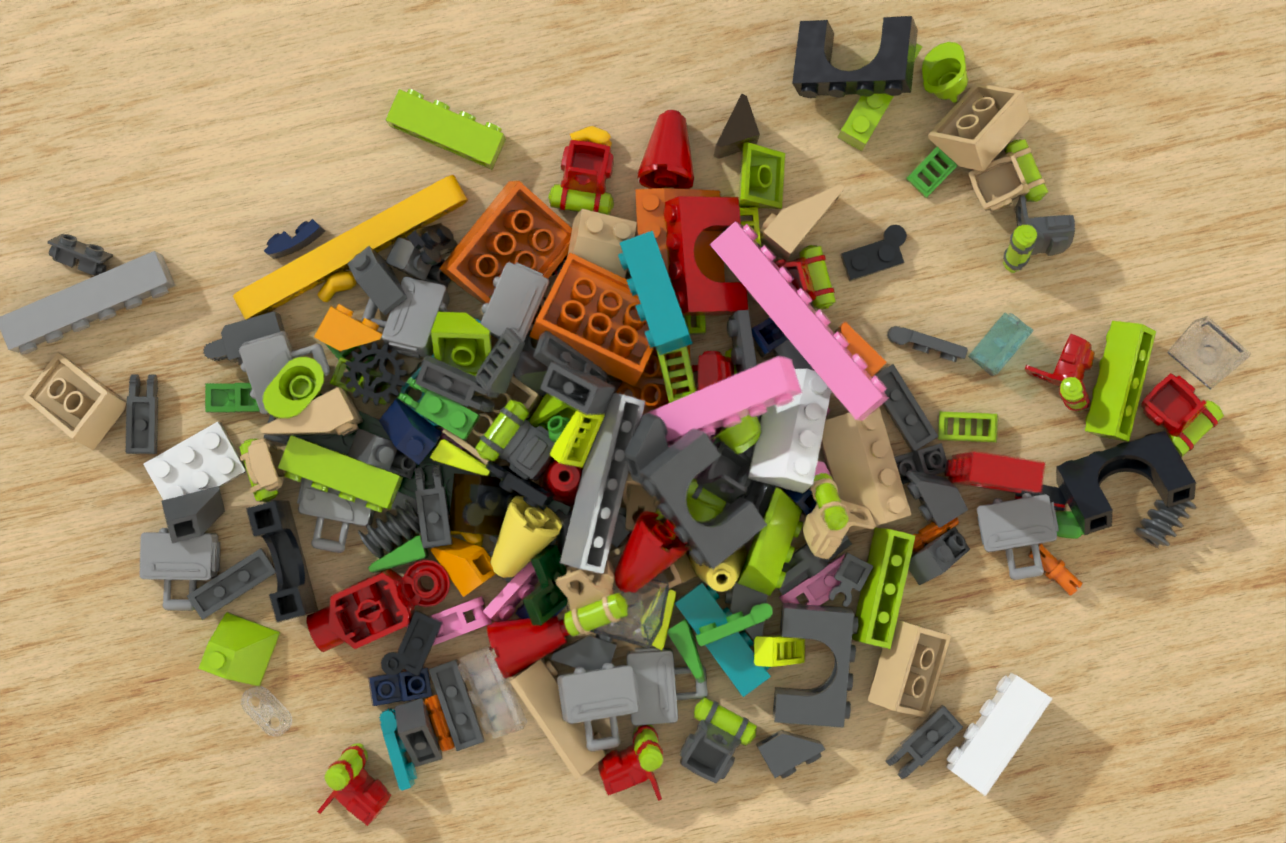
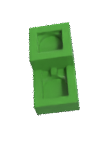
[205,383,260,413]

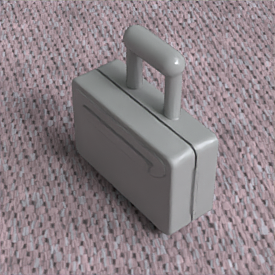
[480,262,549,342]
[362,277,450,358]
[239,331,330,414]
[297,477,375,553]
[977,493,1059,580]
[140,527,220,611]
[627,646,708,726]
[557,663,640,752]

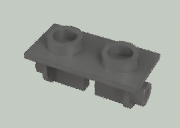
[47,234,113,276]

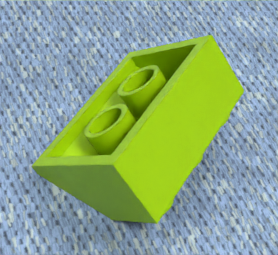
[738,488,803,596]

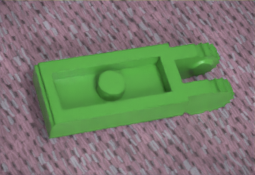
[397,377,480,441]
[695,602,773,647]

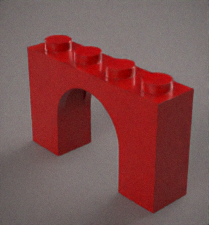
[664,196,748,316]
[945,451,1045,494]

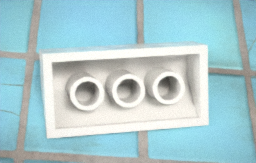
[748,369,831,493]
[946,673,1052,796]

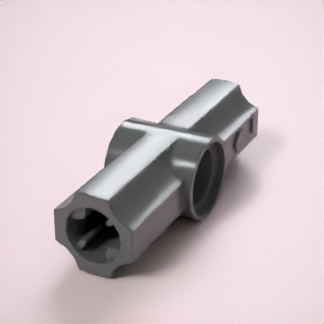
[777,535,852,595]

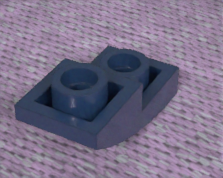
[264,219,325,259]
[368,667,432,706]

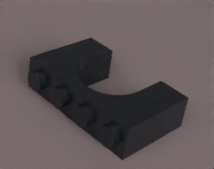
[792,16,918,98]
[1056,430,1196,535]
[246,500,318,623]

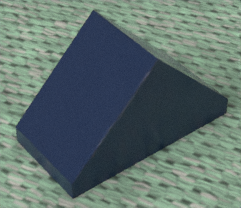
[751,317,788,358]

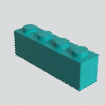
[618,230,693,355]
[675,582,771,697]

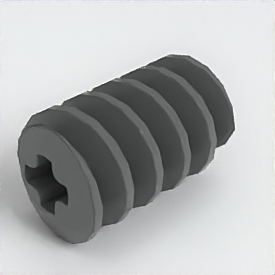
[358,499,421,559]
[1134,500,1197,549]

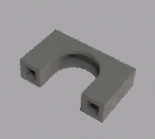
[639,428,767,569]
[773,603,858,728]

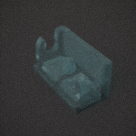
[968,313,1034,376]

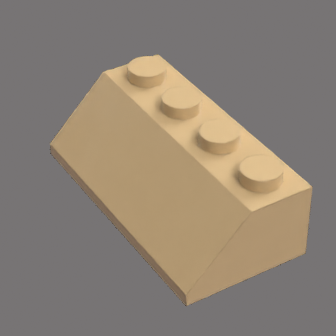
[821,407,912,533]
[510,658,607,780]

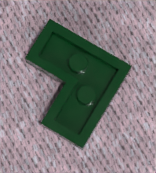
[523,545,568,625]

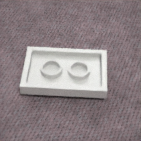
[143,422,247,500]

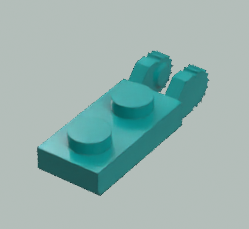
[379,708,417,791]

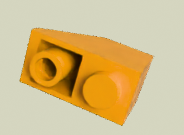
[314,304,382,351]
[431,537,496,597]

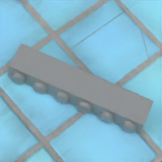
[0,251,175,354]
[560,393,645,574]

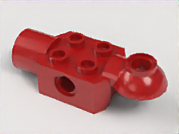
[306,560,450,652]

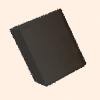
[714,94,760,159]
[449,473,505,536]

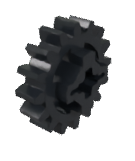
[343,342,408,406]

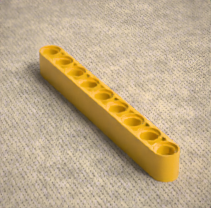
[233,175,468,320]

